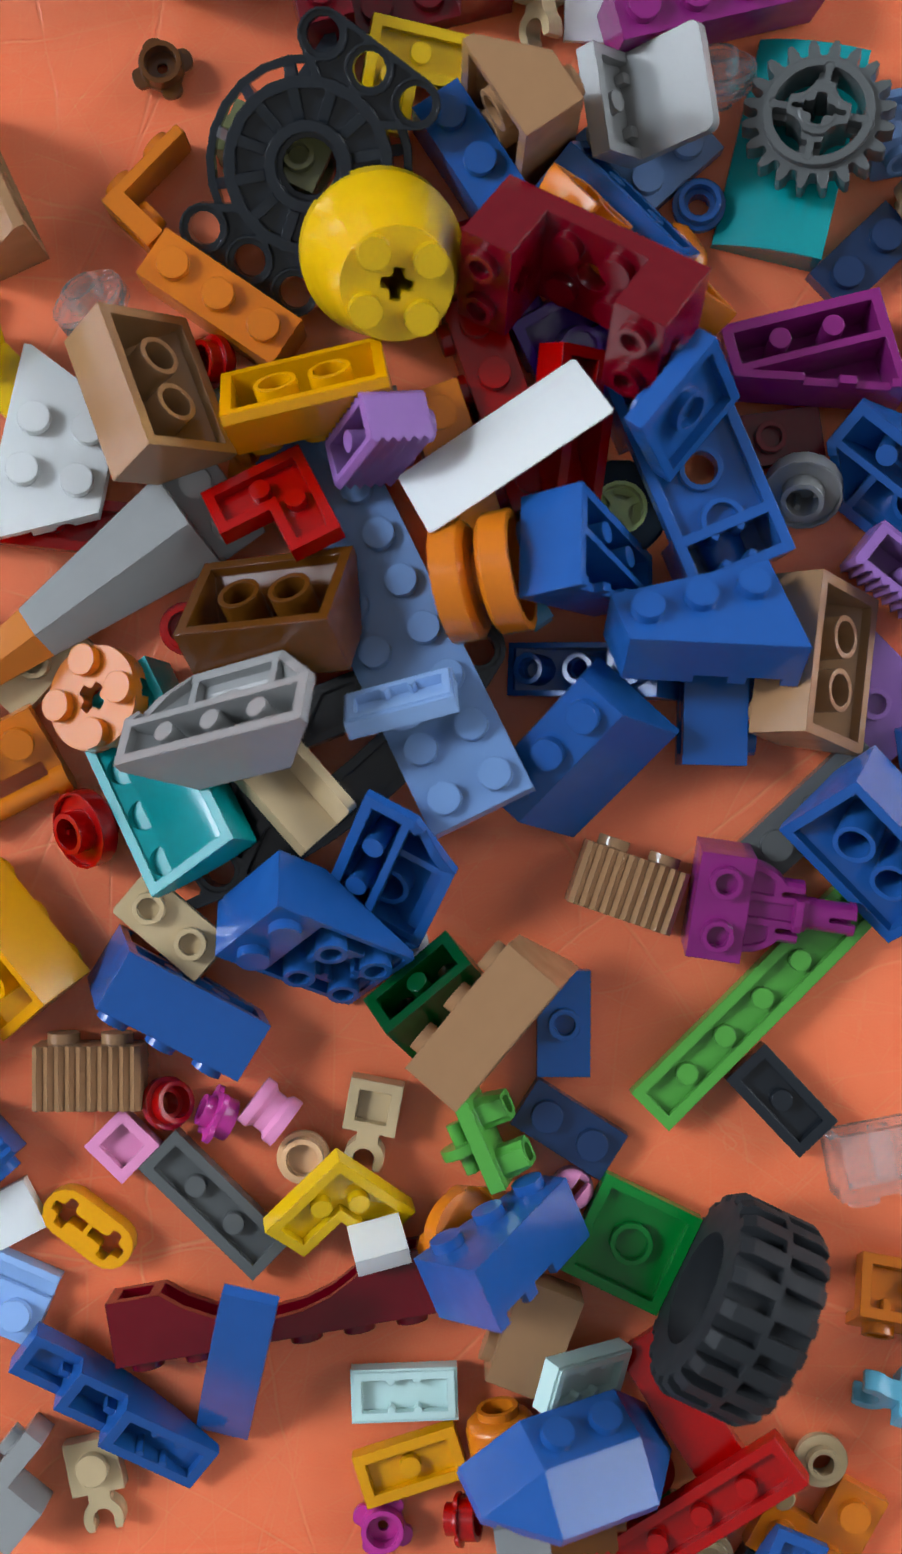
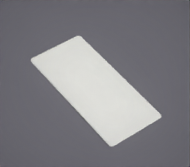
[398,359,613,532]

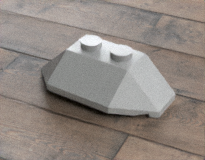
[113,650,316,790]

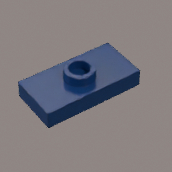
[536,969,591,1077]

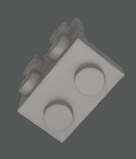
[576,20,720,169]

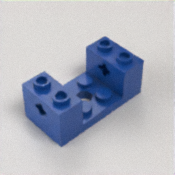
[603,387,796,581]

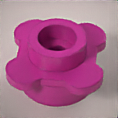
[194,1084,240,1144]
[353,1499,413,1554]

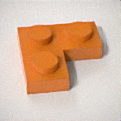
[741,1473,889,1554]

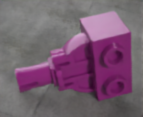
[681,836,858,964]

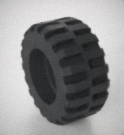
[649,1193,830,1427]

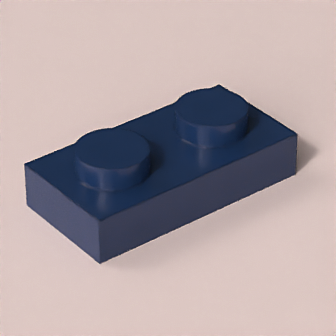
[805,200,902,300]
[510,1077,628,1181]

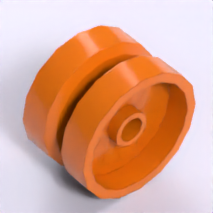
[426,507,537,645]

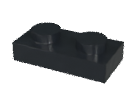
[723,1041,838,1158]

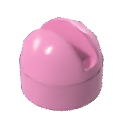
[553,1165,594,1210]

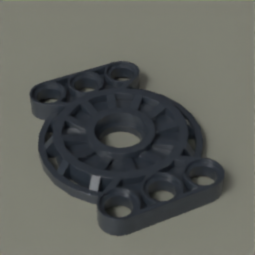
[179,6,441,317]

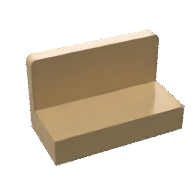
[234,741,357,857]

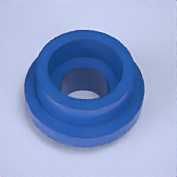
[672,178,726,234]

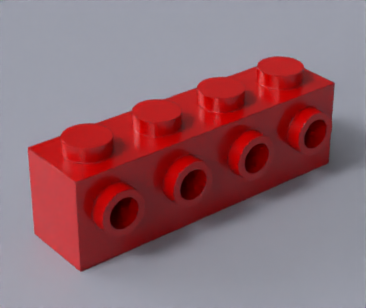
[435,301,543,520]

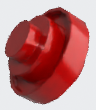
[52,788,119,869]

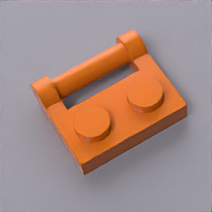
[0,703,78,823]

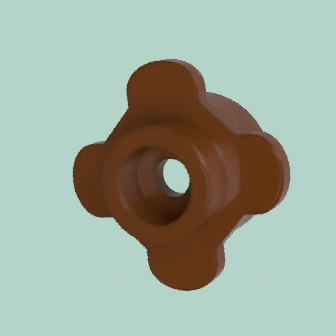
[132,38,193,101]

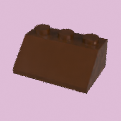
[173,545,362,674]

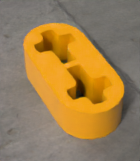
[42,1183,138,1269]

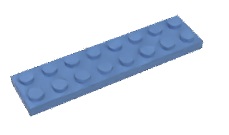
[256,440,536,839]

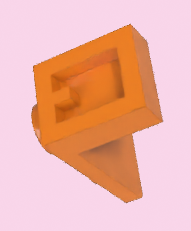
[101,124,192,253]

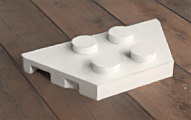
[0,343,111,540]

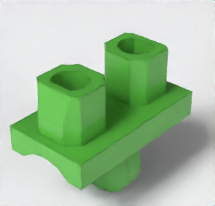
[440,1087,536,1195]

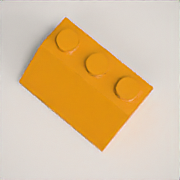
[219,337,394,455]
[0,857,90,1041]

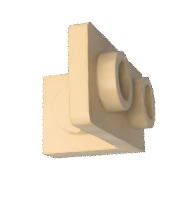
[113,875,218,982]

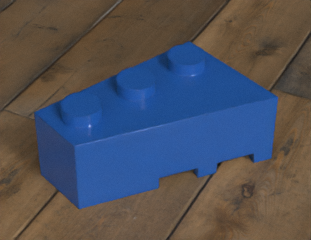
[516,481,653,617]
[603,560,812,687]

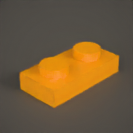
[351,1420,467,1509]

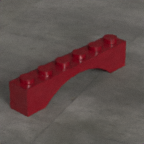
[105,1235,437,1372]

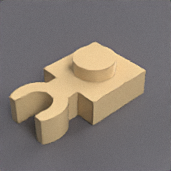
[342,1071,405,1172]
[62,1431,128,1534]

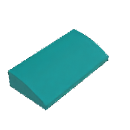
[710,39,871,272]
[84,656,258,898]

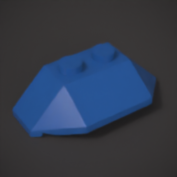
[826,398,902,533]
[331,789,458,950]
[456,1389,672,1547]

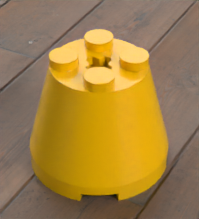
[298,165,461,342]

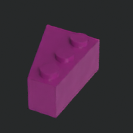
[717,287,902,411]

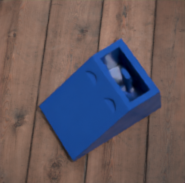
[215,850,414,1005]

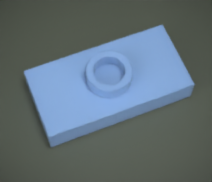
[343,667,460,741]

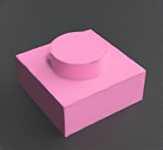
[84,1111,163,1184]

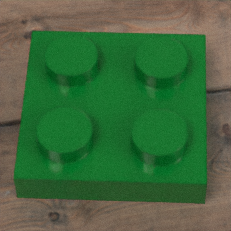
[560,1170,703,1316]

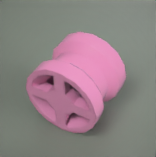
[237,1077,303,1146]

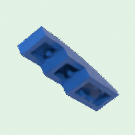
[196,1283,280,1440]
[8,1321,220,1489]

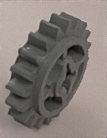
[742,40,897,199]

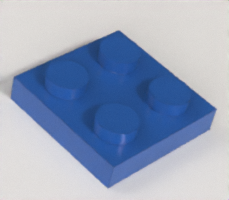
[624,327,740,482]

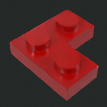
[200,444,346,562]

